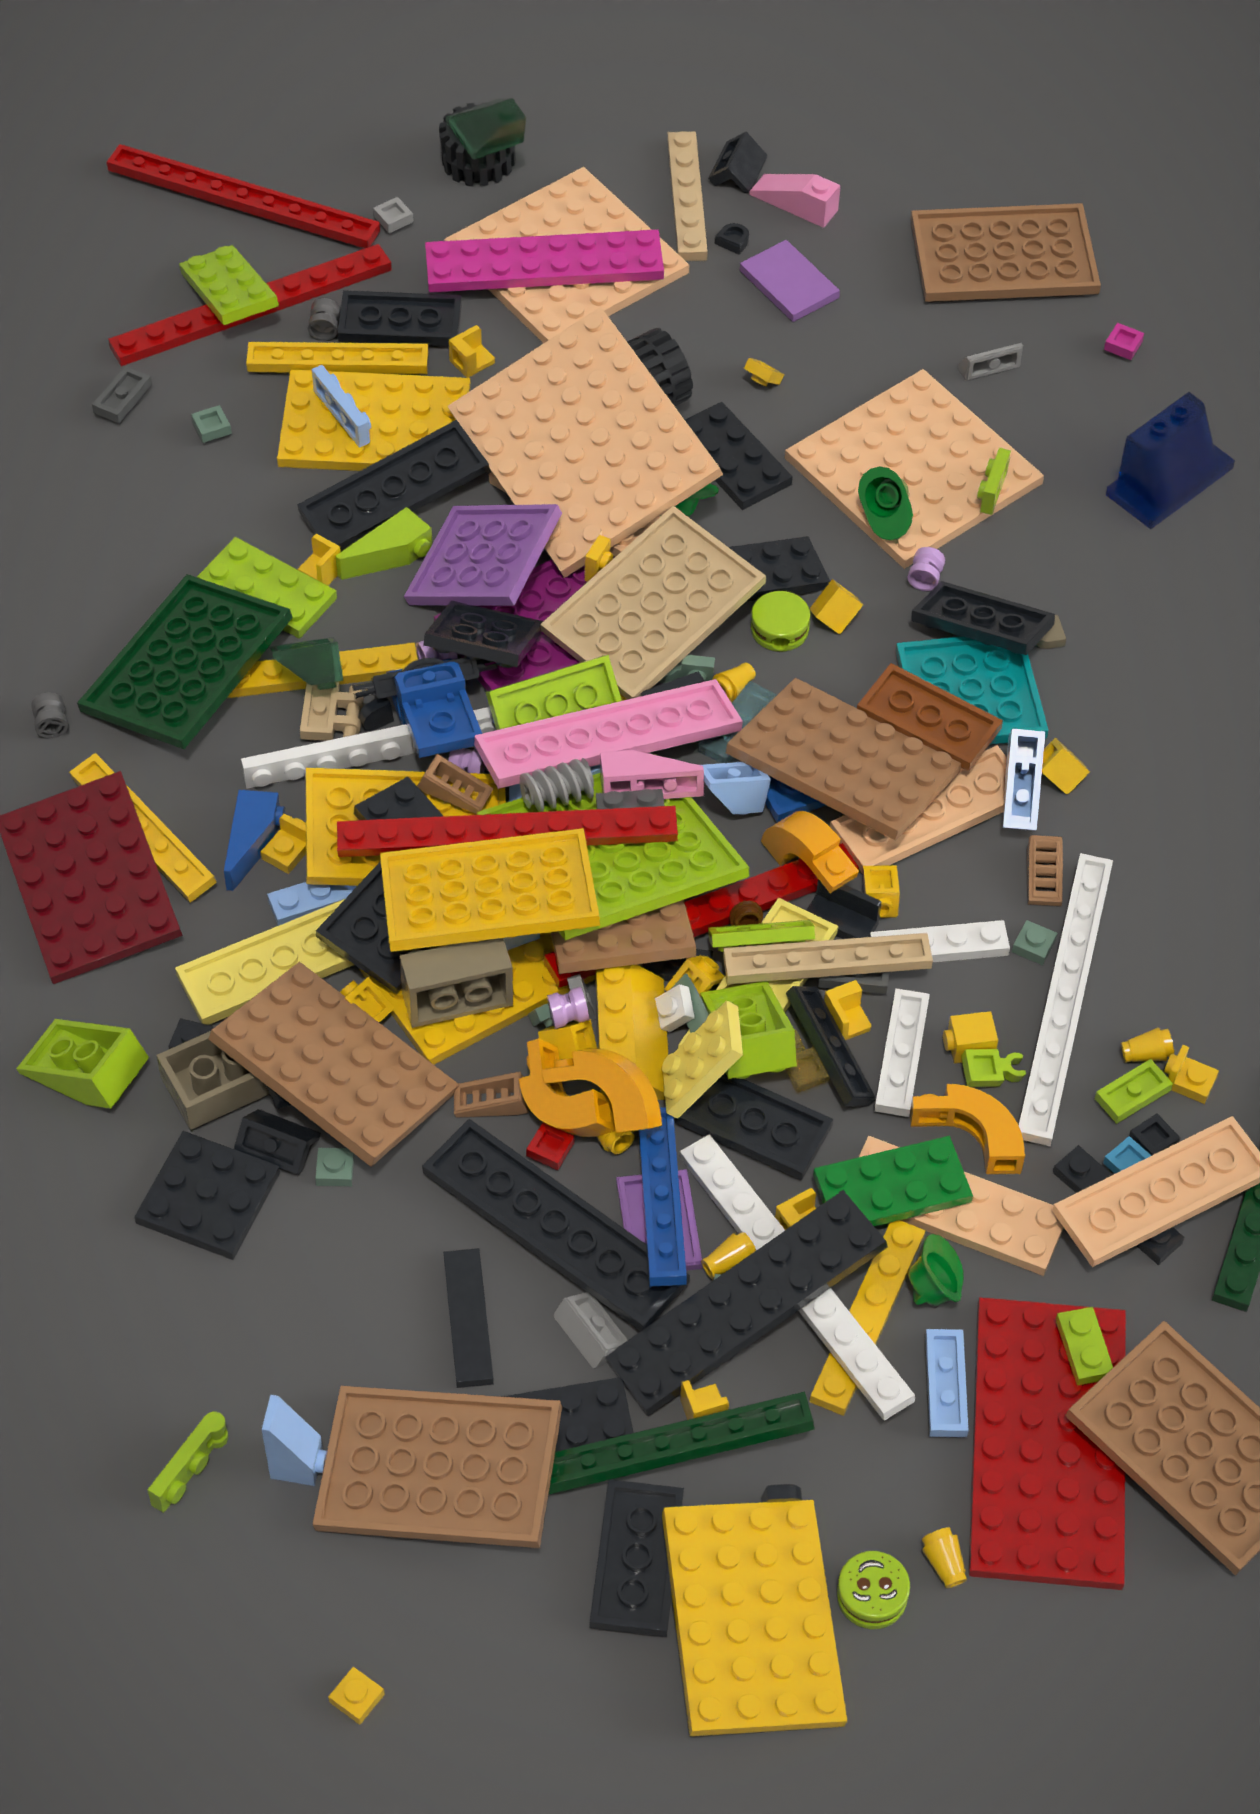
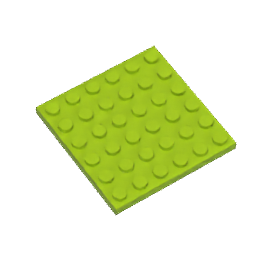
[477,754,749,940]

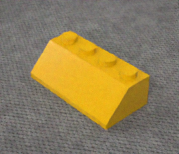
[595,964,668,1100]

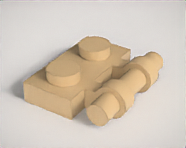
[300,680,364,741]

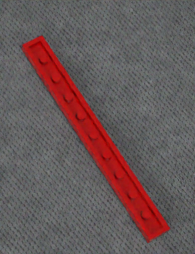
[107,144,380,248]
[108,244,392,366]
[337,806,678,857]
[544,843,859,988]

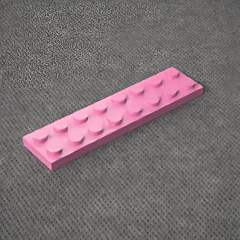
[474,679,743,789]

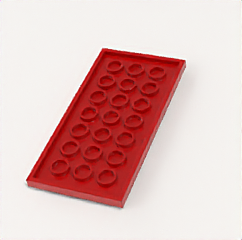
[969,1297,1126,1590]

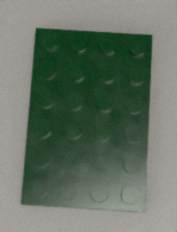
[77,574,293,749]

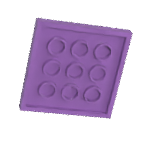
[404,504,562,606]

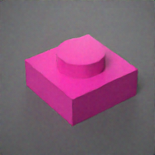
[1104,323,1145,360]

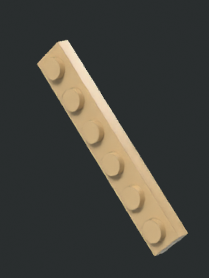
[667,131,707,261]
[723,933,933,984]

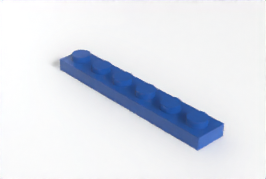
[638,1107,687,1286]

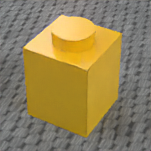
[943,1011,998,1064]

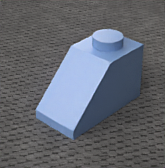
[701,762,771,815]

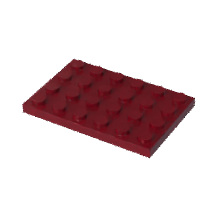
[0,771,183,985]

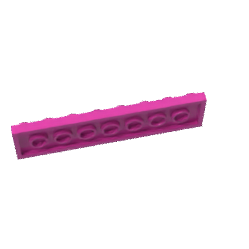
[425,229,664,292]

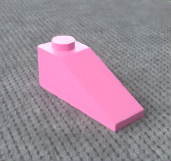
[750,174,840,228]
[600,750,704,799]

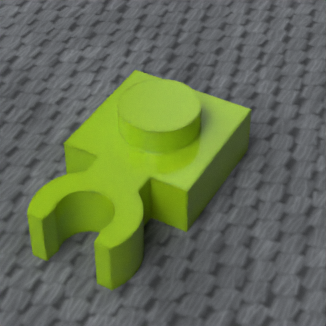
[961,1049,1026,1087]

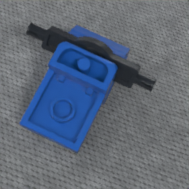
[352,657,498,758]

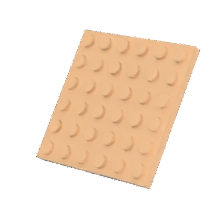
[445,167,689,343]
[785,369,1044,569]

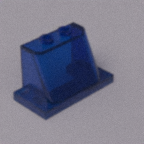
[1106,392,1235,529]

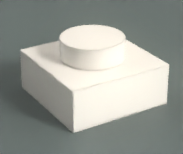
[655,984,695,1032]

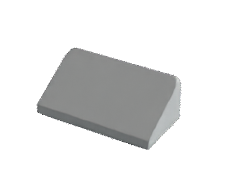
[958,343,1023,381]
[554,1292,628,1369]

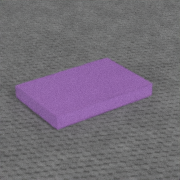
[740,240,840,322]
[616,1169,702,1271]

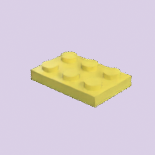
[662,1000,743,1119]

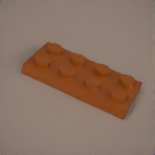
[857,663,1003,771]

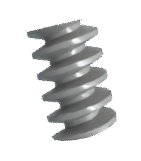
[520,758,594,812]

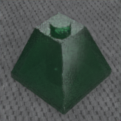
[446,98,526,160]
[269,637,343,690]

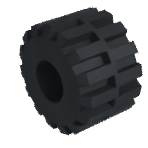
[439,103,516,186]
[627,328,693,406]

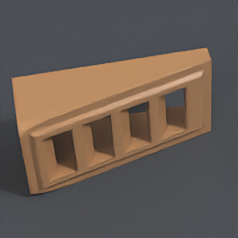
[417,754,494,814]
[1027,835,1063,906]
[454,1071,529,1118]

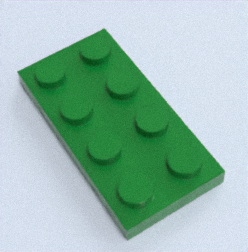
[813,1136,973,1226]

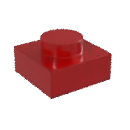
[526,1122,574,1170]

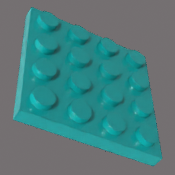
[895,637,1049,744]

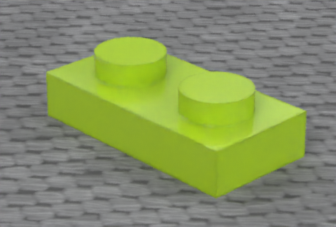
[977,447,1011,515]
[1095,1059,1173,1124]
[1056,1307,1113,1385]

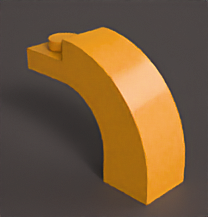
[761,811,859,893]
[519,1038,616,1137]
[542,1049,662,1133]
[910,1084,1025,1174]

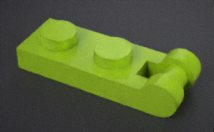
[148,1412,228,1513]

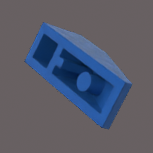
[224,790,285,891]

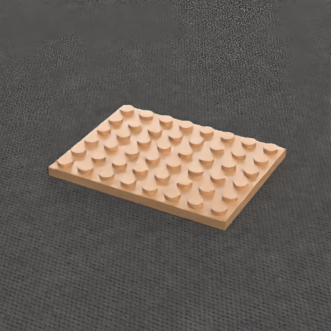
[448,306,723,578]

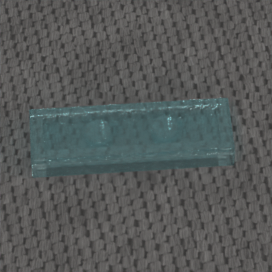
[698,681,777,763]

